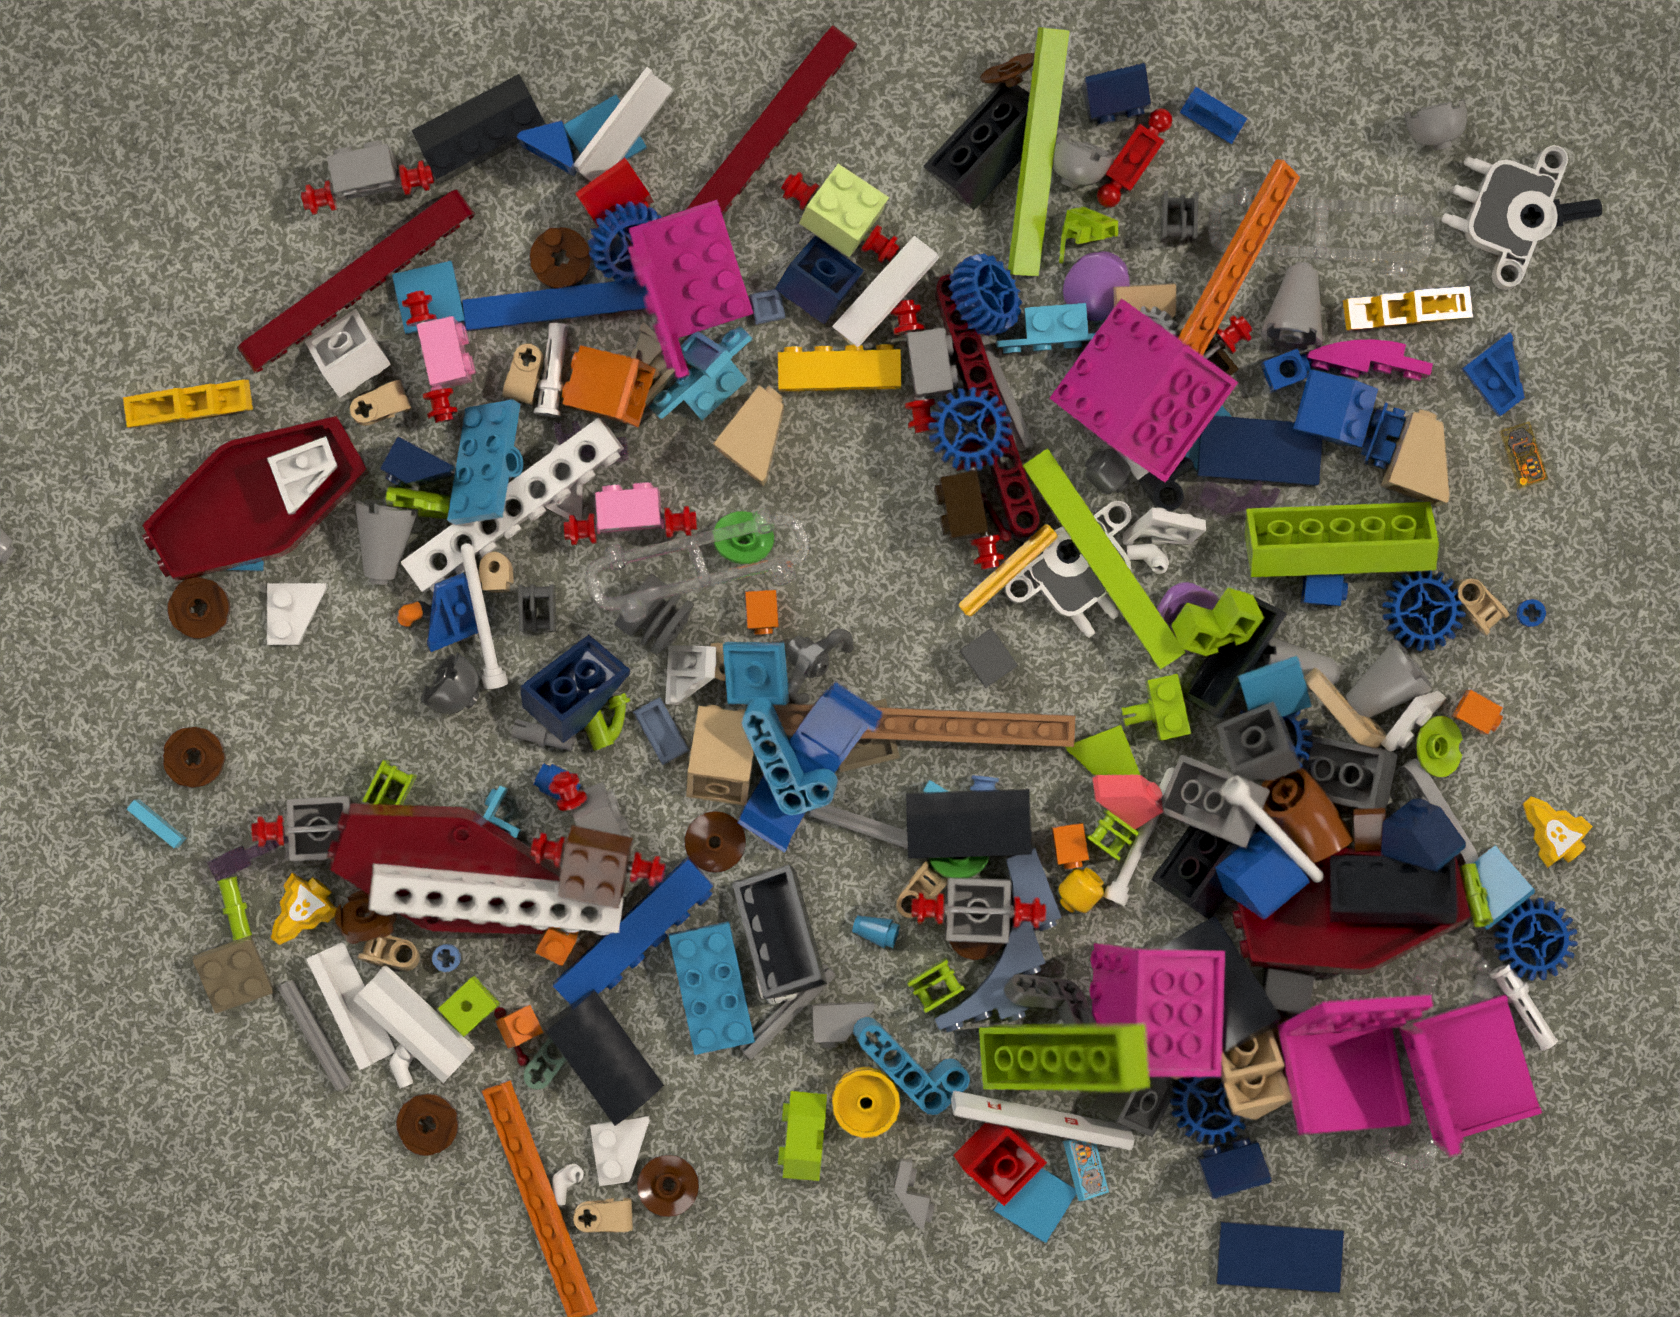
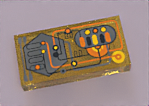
[1499,421,1548,489]

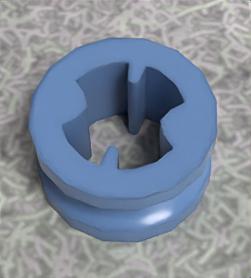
[970,775,999,791]
[432,944,461,972]

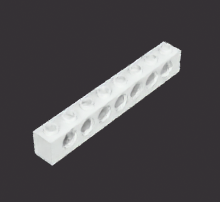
[401,418,624,593]
[370,864,623,935]

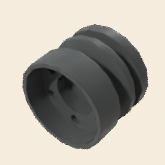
[614,573,694,656]

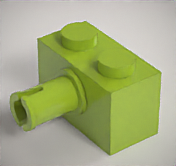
[1121,674,1191,741]

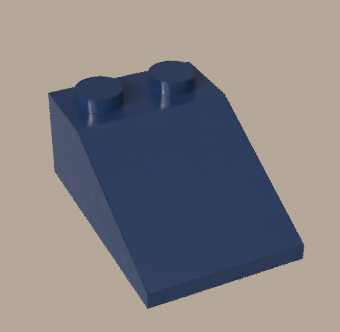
[520,635,630,743]

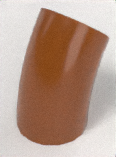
[1261,768,1354,863]

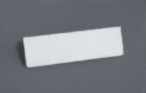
[574,67,673,182]
[832,236,939,347]
[306,942,395,1070]
[353,965,475,1083]

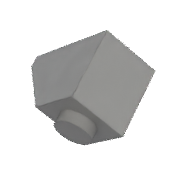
[812,1001,874,1048]

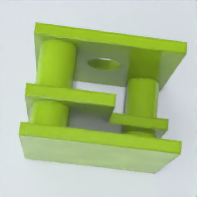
[362,760,418,805]
[1085,809,1139,861]
[907,958,965,1013]
[438,976,501,1037]

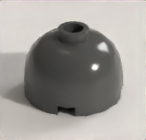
[421,652,479,714]

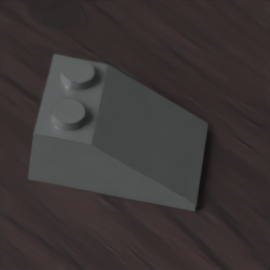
[1298,736,1398,814]

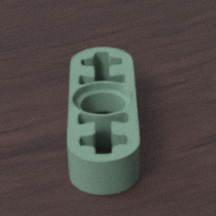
[524,1037,566,1090]

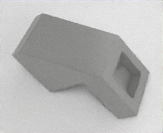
[894,1157,935,1229]

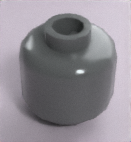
[1085,449,1131,494]

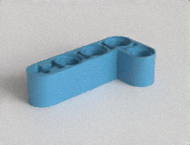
[742,697,838,815]
[853,1017,970,1115]

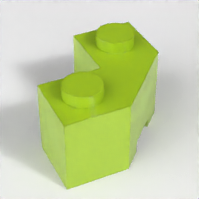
[1171,587,1264,656]
[778,1091,827,1181]

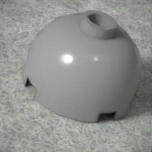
[1404,99,1468,151]
[1053,133,1114,189]

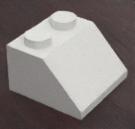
[305,309,391,398]

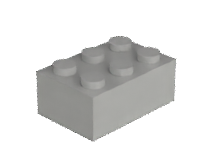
[1162,755,1270,848]

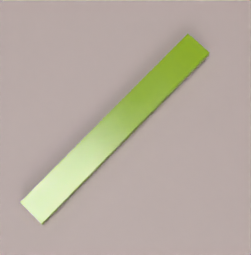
[1008,27,1070,276]
[1023,448,1186,670]

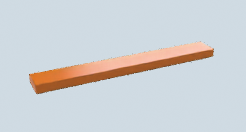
[1178,159,1300,356]
[482,1080,598,1317]

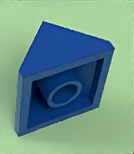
[517,120,577,177]

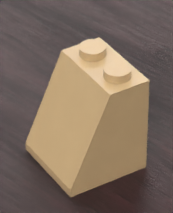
[713,386,784,486]
[1381,410,1450,507]
[686,705,754,806]

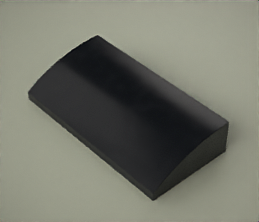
[1183,597,1287,718]
[906,789,1033,859]
[1330,855,1458,924]
[732,864,827,999]
[1160,916,1281,1053]
[543,989,664,1126]

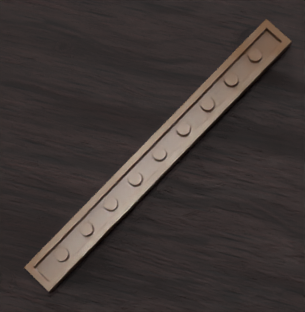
[773,703,1075,747]

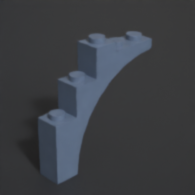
[934,848,1061,1032]

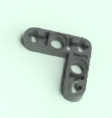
[1004,974,1097,1024]

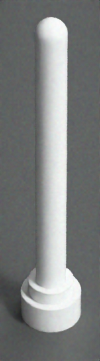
[461,543,508,689]
[1103,767,1175,907]
[1221,776,1323,882]

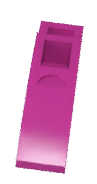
[1306,339,1433,382]

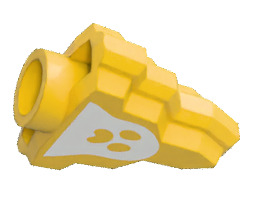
[1522,796,1593,868]
[271,872,337,945]

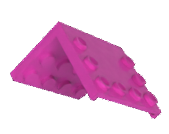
[628,200,754,379]
[1049,298,1238,483]
[1089,943,1225,1076]
[1399,994,1542,1157]
[1278,995,1433,1135]

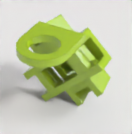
[1059,206,1118,264]

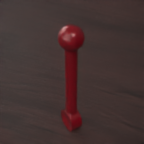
[981,492,1012,542]
[494,1007,529,1066]

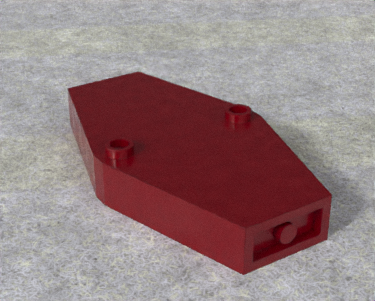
[142,416,369,581]
[327,803,561,934]
[1232,848,1471,975]

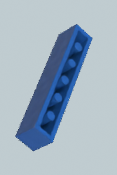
[553,857,713,1005]

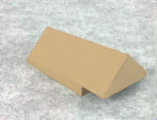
[1221,1030,1292,1120]

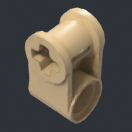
[502,344,544,405]
[350,380,412,426]
[1453,579,1509,636]
[896,860,947,918]
[358,935,420,971]
[573,1198,633,1232]

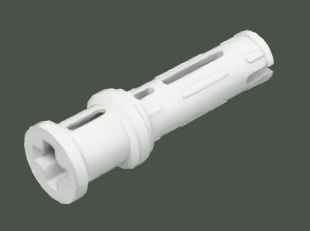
[534,323,569,418]
[1489,961,1558,1051]

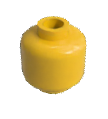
[1058,867,1104,913]

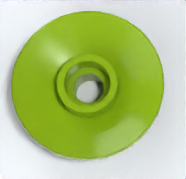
[1416,716,1463,777]

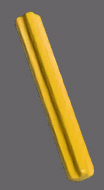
[959,524,1058,617]

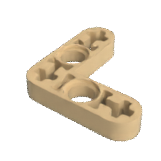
[1304,667,1387,749]

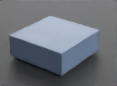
[750,289,786,325]

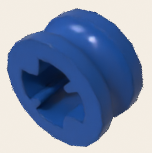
[1516,599,1546,627]

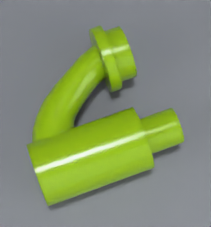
[585,693,631,751]

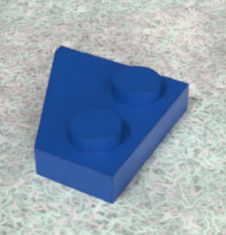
[1461,332,1525,417]
[427,573,478,652]

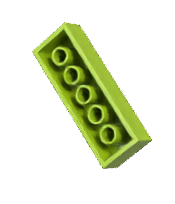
[1245,502,1439,577]
[979,1024,1150,1091]

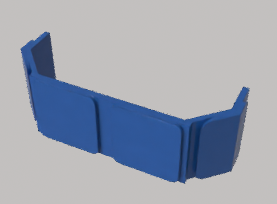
[738,682,883,853]

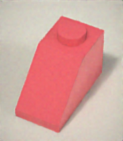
[1092,775,1163,830]

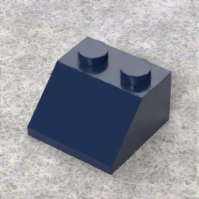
[1081,63,1151,126]
[775,235,865,324]
[380,436,456,488]
[1381,799,1466,871]
[1197,1137,1272,1199]

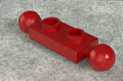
[1097,108,1173,208]

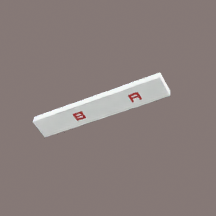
[951,1091,1134,1150]

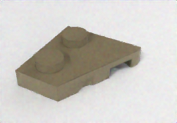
[631,322,687,407]

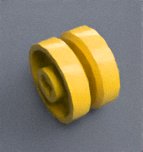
[832,1066,900,1138]

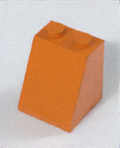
[562,345,656,428]

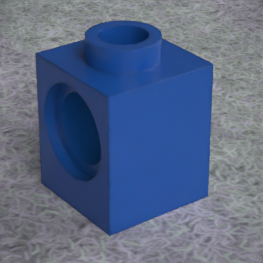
[1260,349,1311,393]
[1301,574,1348,607]

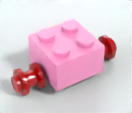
[402,290,476,423]
[564,483,697,546]

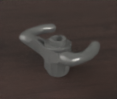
[785,628,853,704]

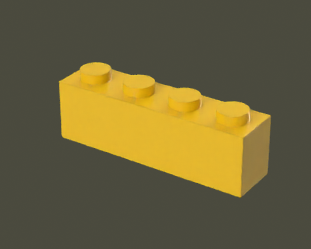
[778,344,901,392]

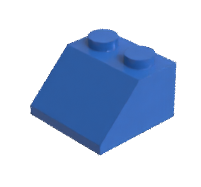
[1293,369,1378,448]
[1215,831,1309,919]

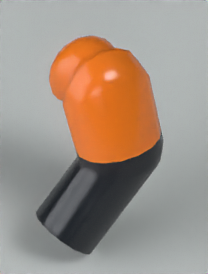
[397,601,432,627]

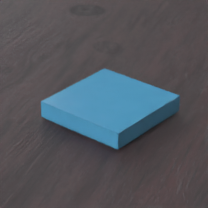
[564,95,647,160]
[392,261,465,335]
[723,642,789,705]
[1238,656,1312,717]
[1469,845,1535,930]
[993,1168,1076,1243]

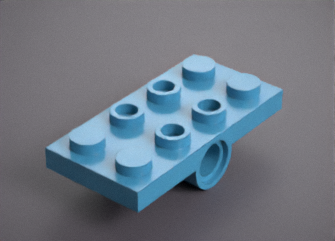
[447,399,523,525]
[669,921,755,1055]

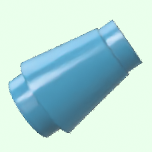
[852,915,900,949]

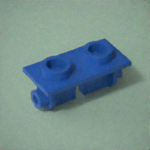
[1180,87,1248,144]
[1361,403,1406,469]

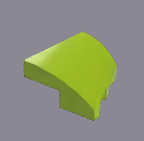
[386,486,451,520]
[1066,725,1141,776]

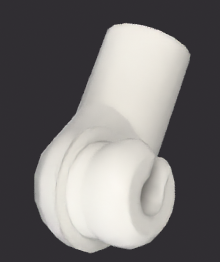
[1126,544,1169,574]
[390,1044,414,1089]
[552,1164,584,1205]

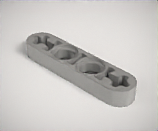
[1400,759,1478,867]

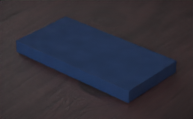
[1196,415,1322,486]
[1216,1221,1344,1293]

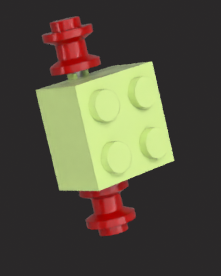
[781,164,900,264]

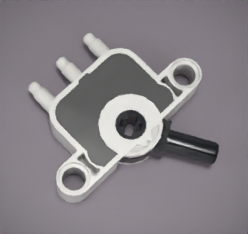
[1441,145,1602,290]
[998,501,1131,638]

